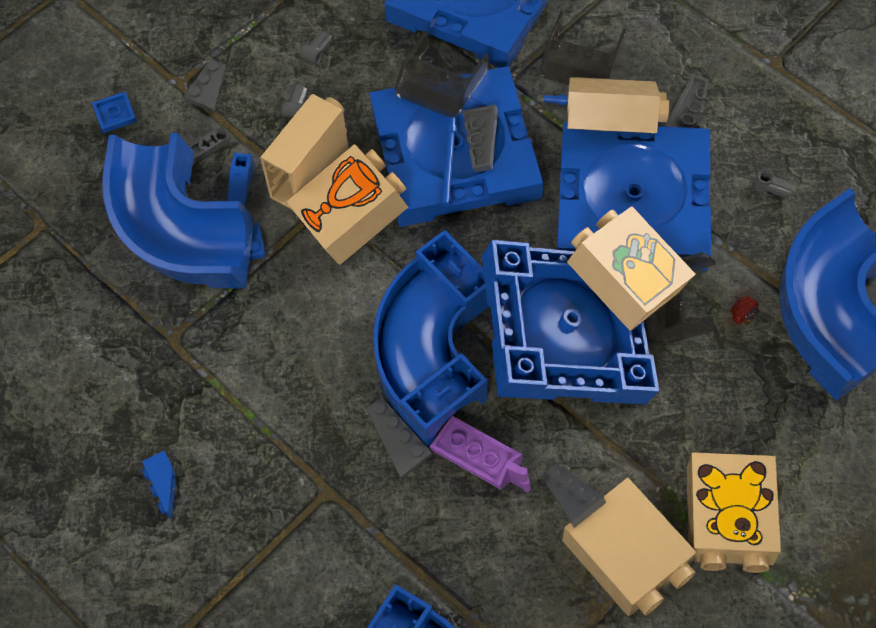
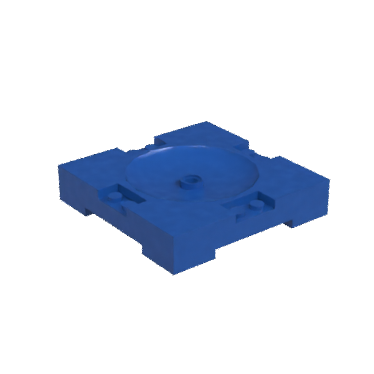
[384,0,549,68]
[370,66,543,227]
[557,122,711,271]
[482,240,659,404]

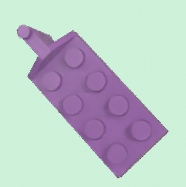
[430,416,531,492]

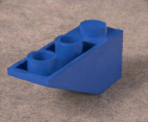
[227,153,255,208]
[142,451,176,519]

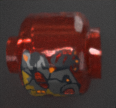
[730,296,759,325]

